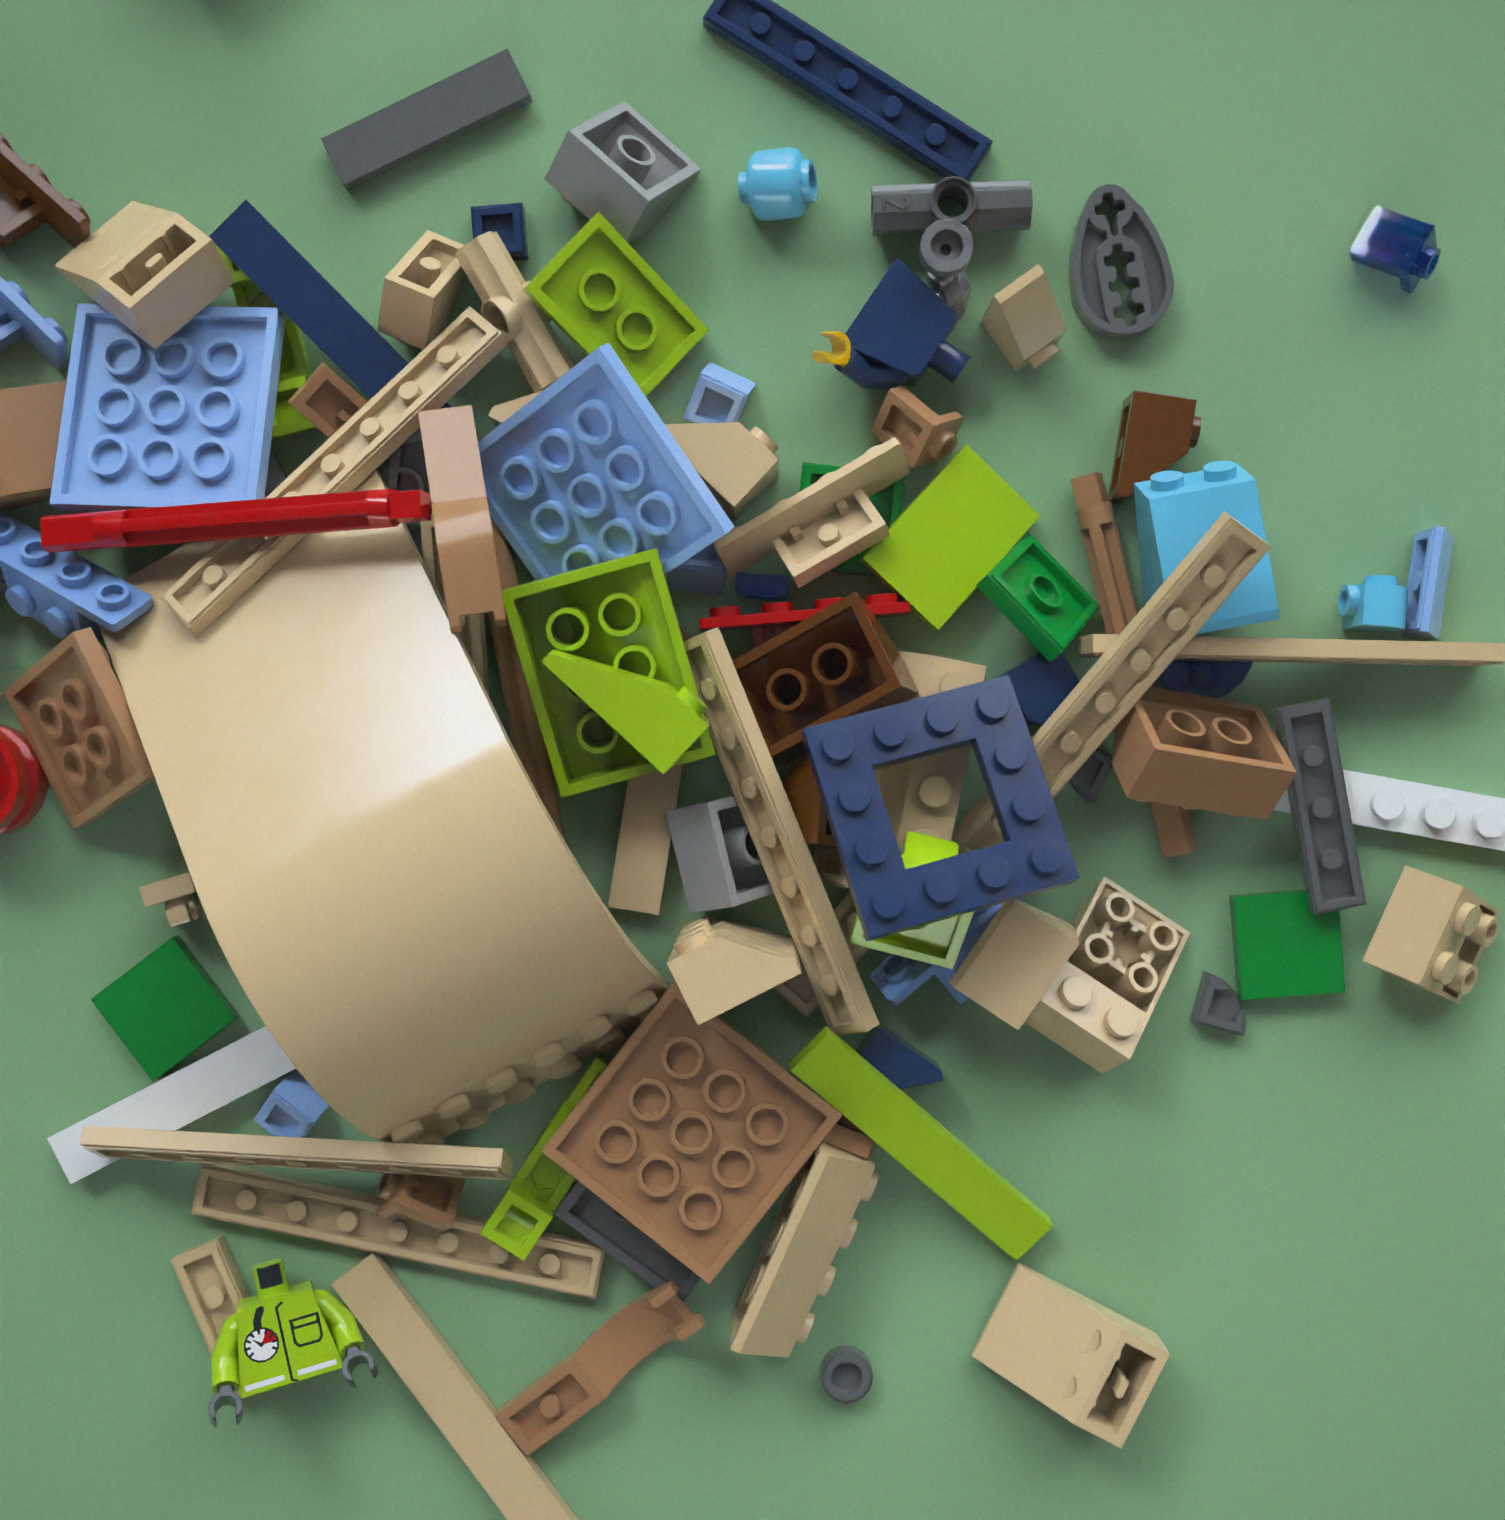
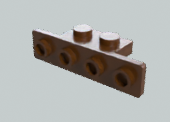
[0,133,91,249]

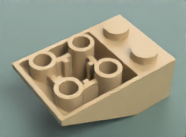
[54,201,235,350]
[1024,876,1190,1074]
[971,1262,1170,1449]

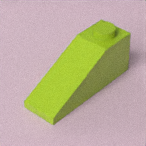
[541,649,709,774]

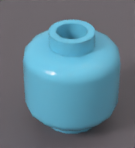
[738,147,818,221]

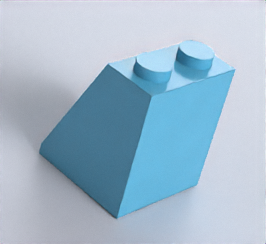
[1134,461,1279,634]

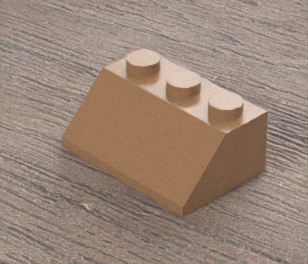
[1111,686,1297,820]

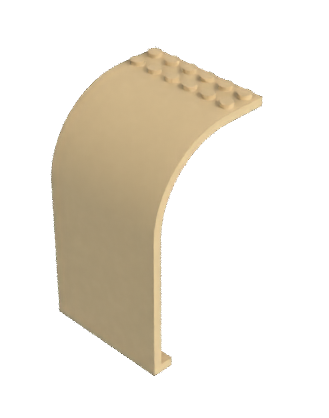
[98,466,671,1145]

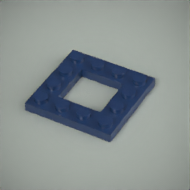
[801,675,1080,942]

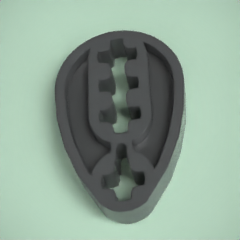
[1068,184,1174,340]

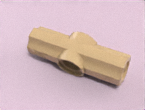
[455,231,574,393]

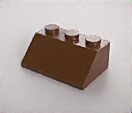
[733,591,919,765]

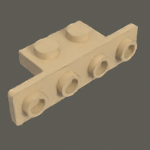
[713,437,910,588]

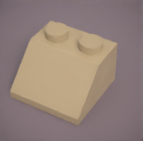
[665,422,779,521]

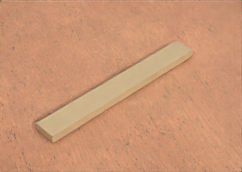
[160,306,508,637]
[951,511,1271,854]
[684,627,879,1036]
[1077,634,1505,666]
[80,1126,513,1180]
[191,1163,605,1299]
[331,1252,579,1520]

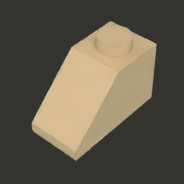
[377,230,467,350]
[981,264,1067,372]

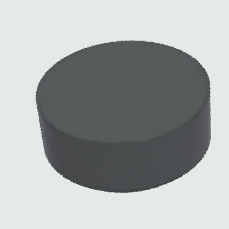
[820,1345,873,1403]

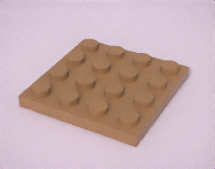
[541,980,842,1285]

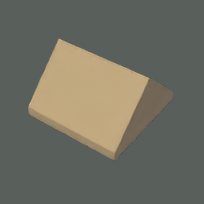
[949,899,1080,1031]

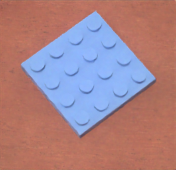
[49,303,286,512]
[478,343,734,580]

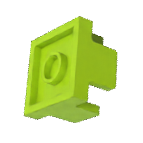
[850,831,974,969]

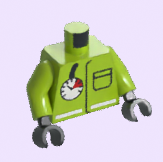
[208,1258,378,1427]

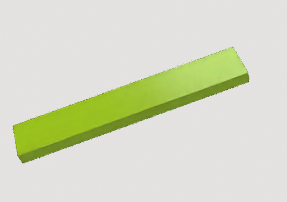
[790,1026,1053,1261]

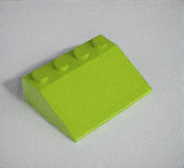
[502,548,715,798]

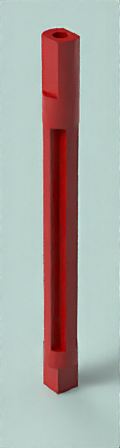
[40,488,431,553]

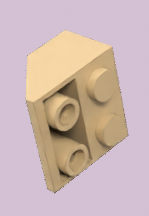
[1362,865,1501,1005]

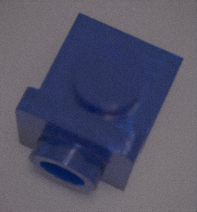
[1350,206,1441,293]

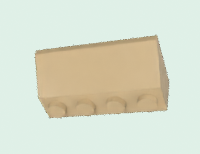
[879,651,987,854]
[666,913,801,1025]
[730,1141,879,1358]

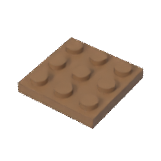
[4,627,155,830]

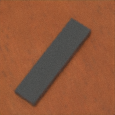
[321,48,532,191]
[1272,698,1367,915]

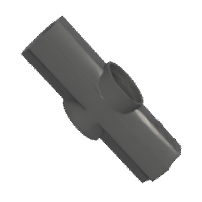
[871,176,1033,236]

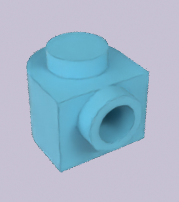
[1337,575,1408,633]

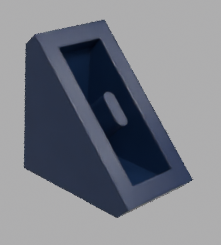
[856,1022,943,1089]

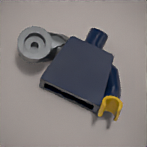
[812,219,974,390]

